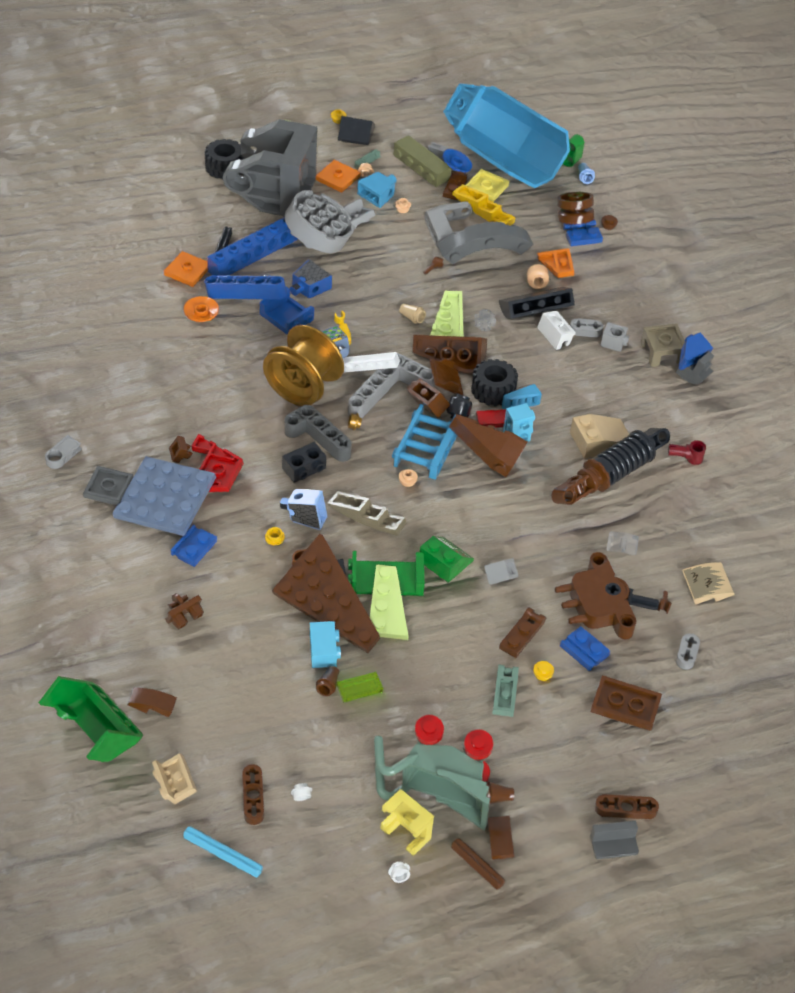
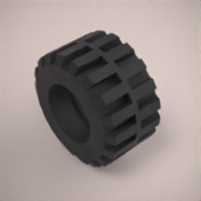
[204,139,245,180]
[471,359,518,406]

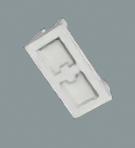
[537,311,576,350]

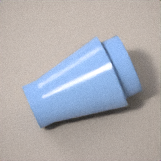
[578,163,595,184]

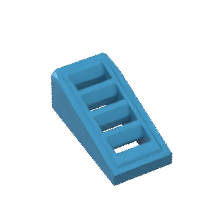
[502,384,541,409]

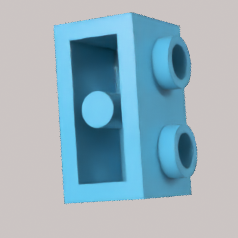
[503,403,535,442]
[309,621,341,668]

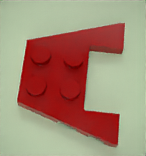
[191,434,244,492]

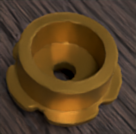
[347,413,362,431]

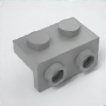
[343,198,375,229]

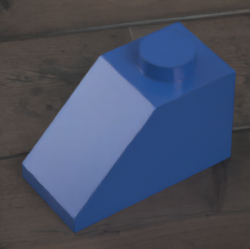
[679,332,713,370]

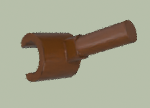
[423,257,444,275]
[657,591,672,614]

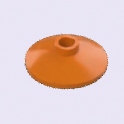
[184,296,219,322]

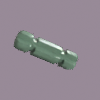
[354,149,380,169]

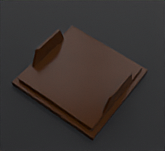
[429,358,463,395]

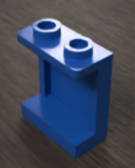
[260,287,314,335]

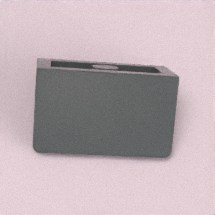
[590,821,639,859]

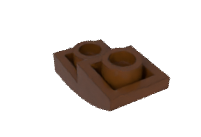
[127,687,177,717]
[488,815,514,860]

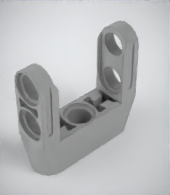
[425,202,473,248]

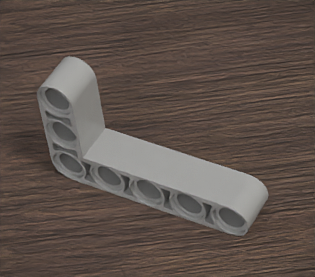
[348,354,435,418]

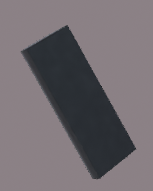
[499,287,575,319]

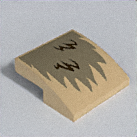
[682,562,734,605]

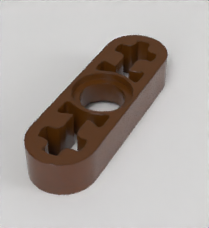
[242,764,264,825]
[594,794,659,819]

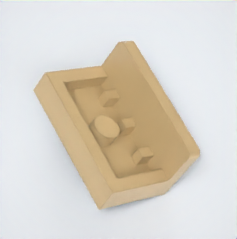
[152,753,197,804]

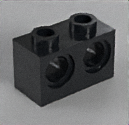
[282,441,326,483]

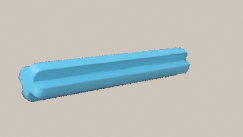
[183,826,263,877]

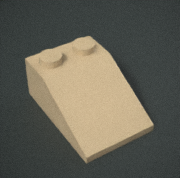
[570,414,629,459]

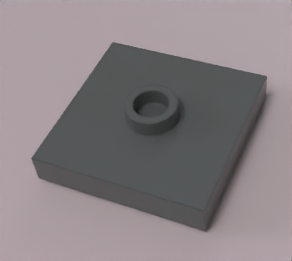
[83,466,134,506]

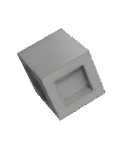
[601,322,629,352]

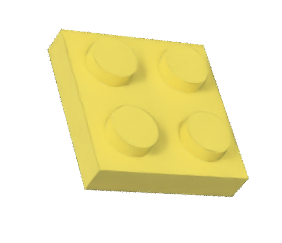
[466,169,509,202]

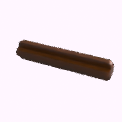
[451,838,505,890]

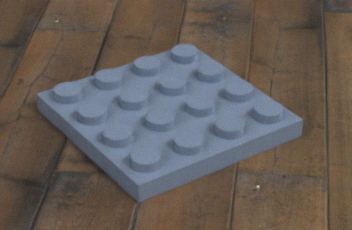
[113,456,216,536]

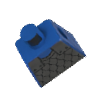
[290,260,332,298]

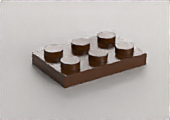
[590,675,662,731]

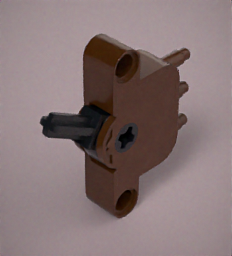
[555,552,659,640]

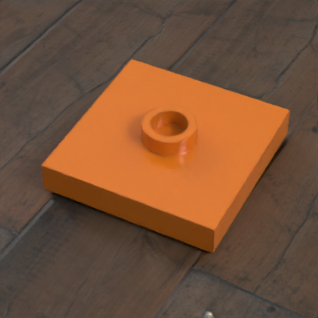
[315,159,361,193]
[164,251,208,287]

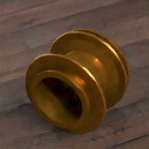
[263,325,344,406]

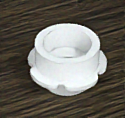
[291,783,312,801]
[388,862,410,883]

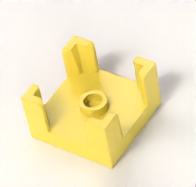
[380,789,434,856]

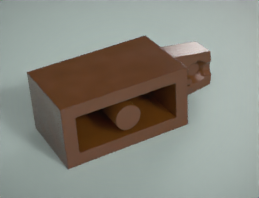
[407,378,450,418]

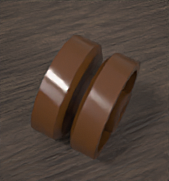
[558,192,594,224]

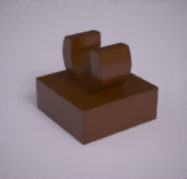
[169,436,193,463]

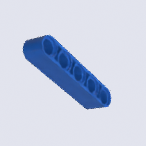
[204,275,287,300]

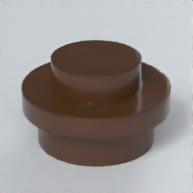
[601,215,618,230]

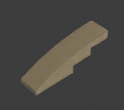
[328,491,407,536]

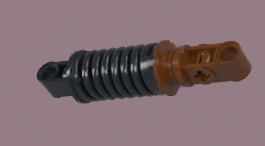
[551,428,670,505]

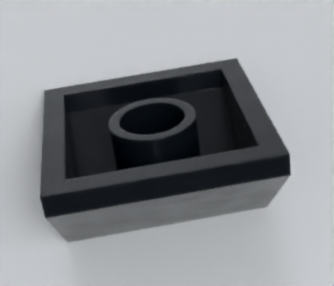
[338,116,375,146]

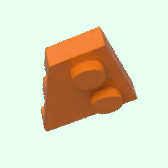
[537,248,575,278]

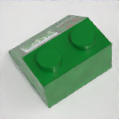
[420,536,474,583]

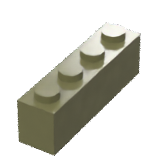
[394,135,452,187]

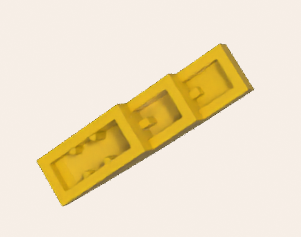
[453,184,515,226]

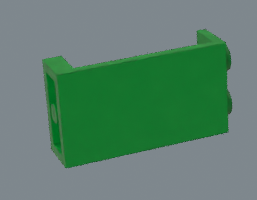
[348,551,425,596]

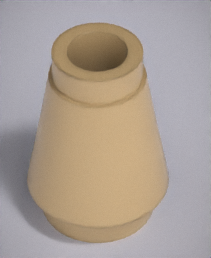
[399,304,426,324]

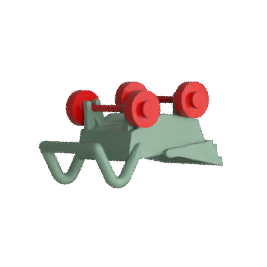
[374,715,494,831]

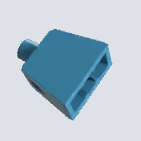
[357,172,397,208]

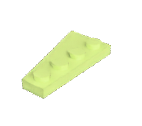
[430,291,464,337]
[370,565,408,640]

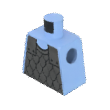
[280,489,327,530]

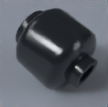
[446,393,473,419]

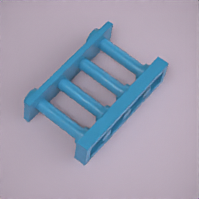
[392,404,457,480]

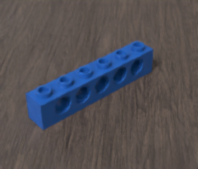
[207,217,298,276]

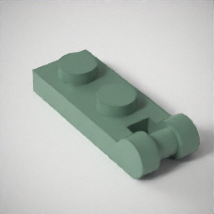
[492,664,519,717]

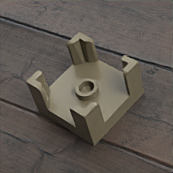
[641,324,685,367]

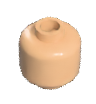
[527,264,549,289]

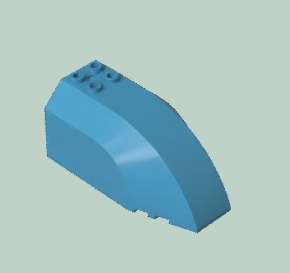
[443,84,570,188]

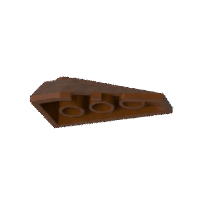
[412,335,487,373]
[449,414,528,477]

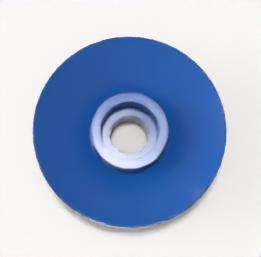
[443,149,472,172]

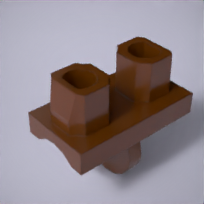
[165,593,204,630]

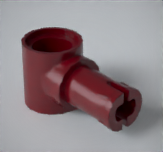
[668,440,706,465]

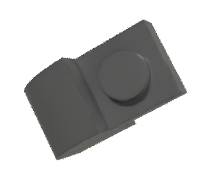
[676,352,714,384]

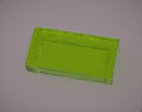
[337,672,383,703]

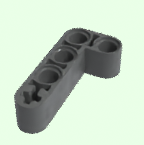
[284,405,352,462]

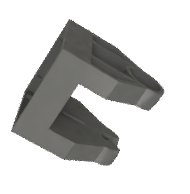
[223,119,317,217]

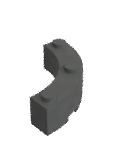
[437,222,534,265]

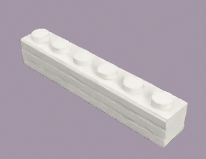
[343,352,400,372]

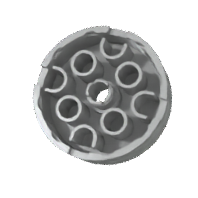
[285,190,354,254]

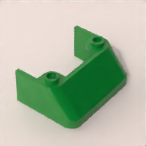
[38,676,143,762]

